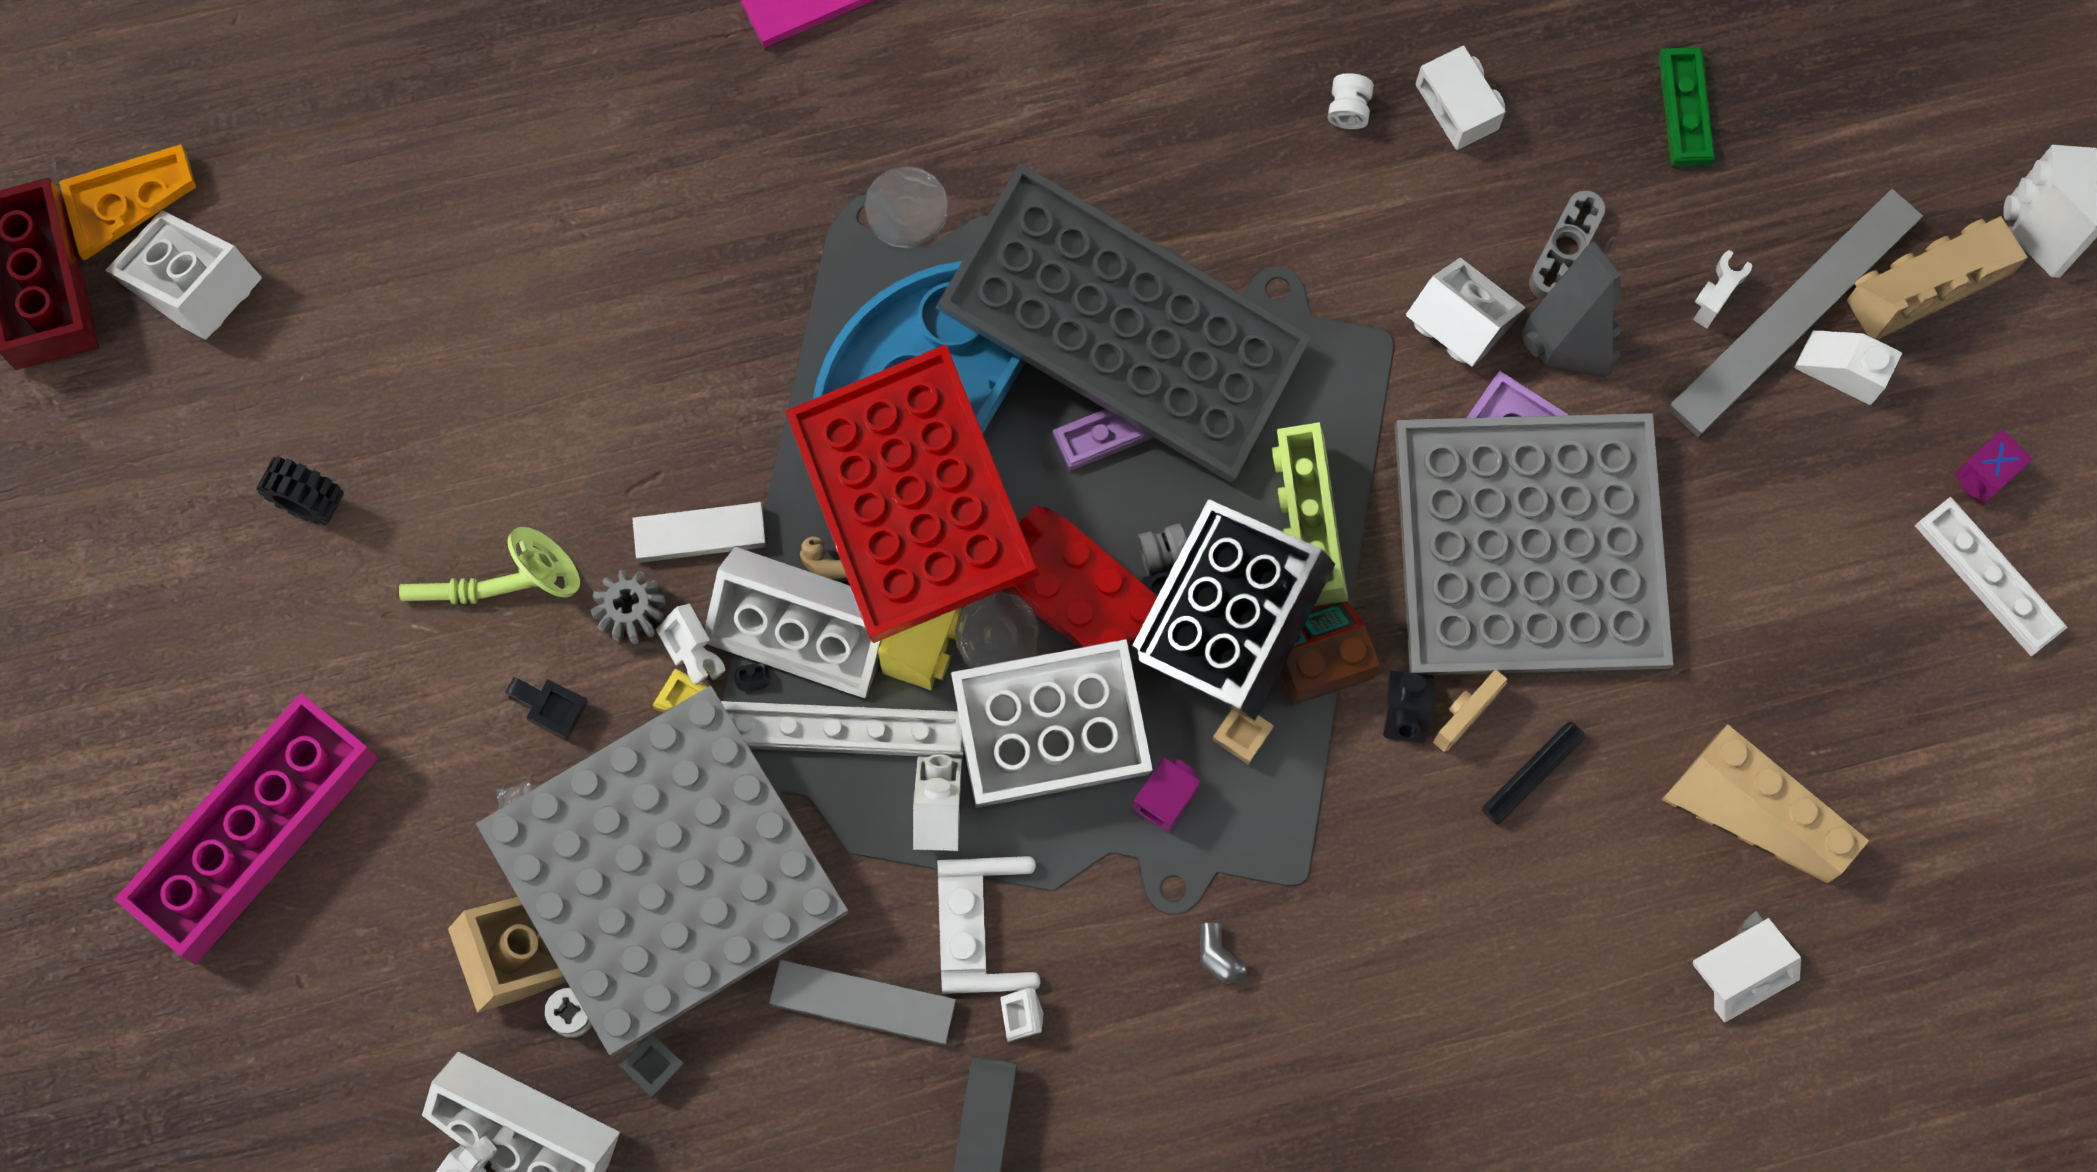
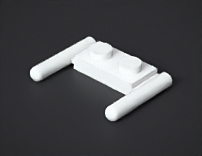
[937,856,1041,994]

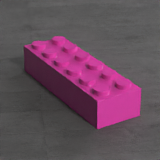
[114,693,378,965]

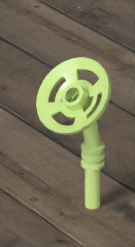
[399,527,580,604]

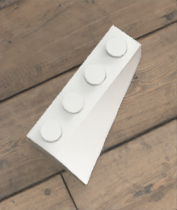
[422,1052,620,1172]

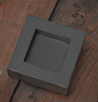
[619,1033,686,1099]

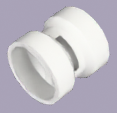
[1327,73,1374,130]

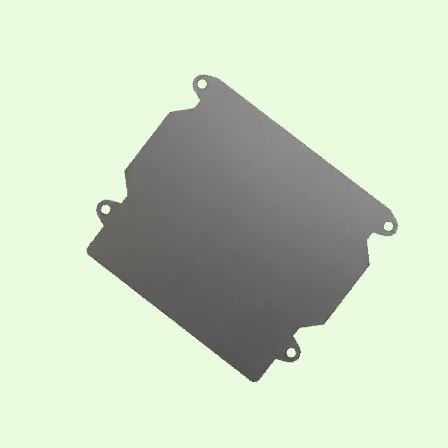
[722,194,1393,915]

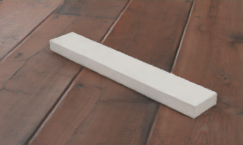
[721,701,964,758]

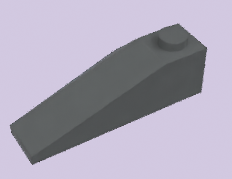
[1521,241,1621,377]

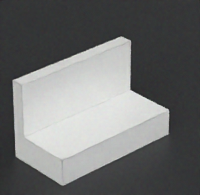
[1693,918,1801,1022]

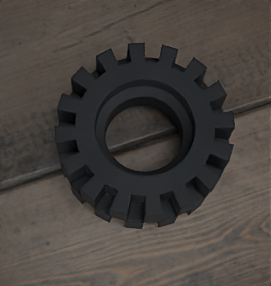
[256,457,344,525]

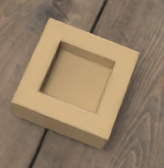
[1212,710,1274,765]

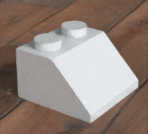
[1406,258,1526,366]

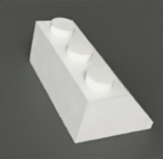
[2004,145,2097,278]

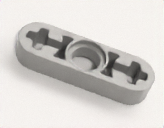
[1529,191,1605,300]

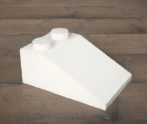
[105,210,262,340]

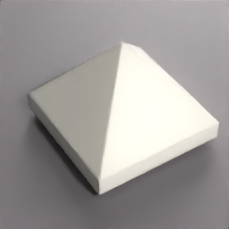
[1001,987,1044,1042]

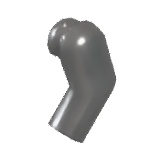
[1200,923,1247,984]

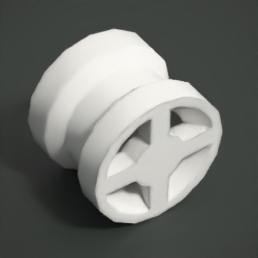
[545,988,592,1038]

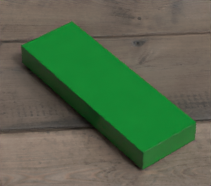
[1659,47,1715,167]

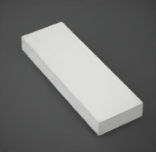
[632,502,767,563]

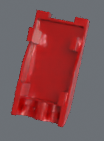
[1006,505,1158,648]

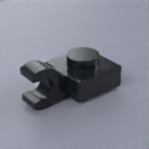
[505,677,588,740]

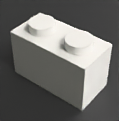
[1415,45,1506,151]

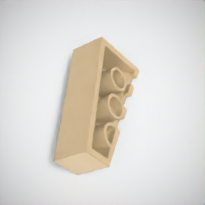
[1846,216,2028,340]
[1662,724,1869,883]

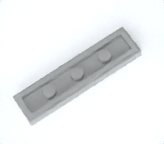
[769,960,956,1046]

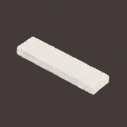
[1915,497,2068,656]

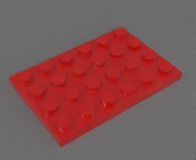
[785,344,1039,643]

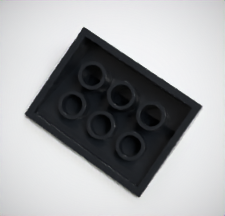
[1129,499,1335,721]

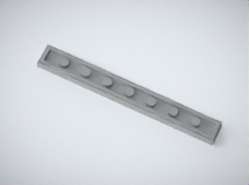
[1667,189,1923,438]

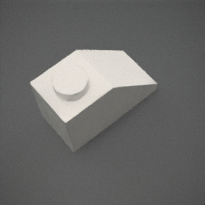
[1794,330,1902,405]

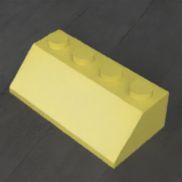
[878,607,965,690]

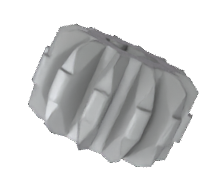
[591,570,666,645]

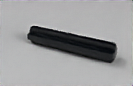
[1482,721,1585,824]

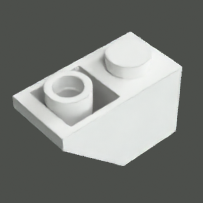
[913,754,962,851]

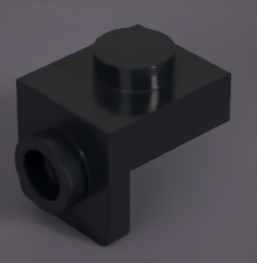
[1383,670,1434,743]

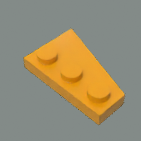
[59,144,196,261]

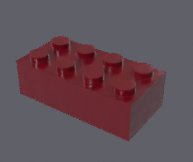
[0,177,99,370]

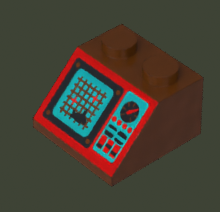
[1280,601,1380,706]

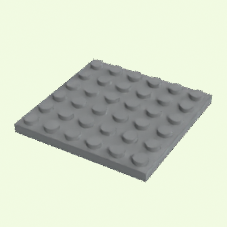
[1395,413,1673,675]
[475,685,849,1057]

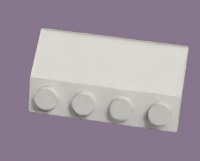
[704,547,882,698]

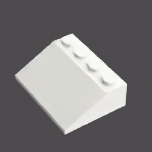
[951,639,1153,808]

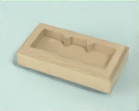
[1433,669,1507,752]

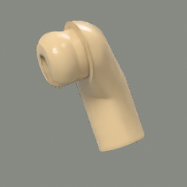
[800,537,848,582]

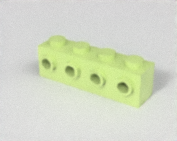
[1272,422,1348,606]

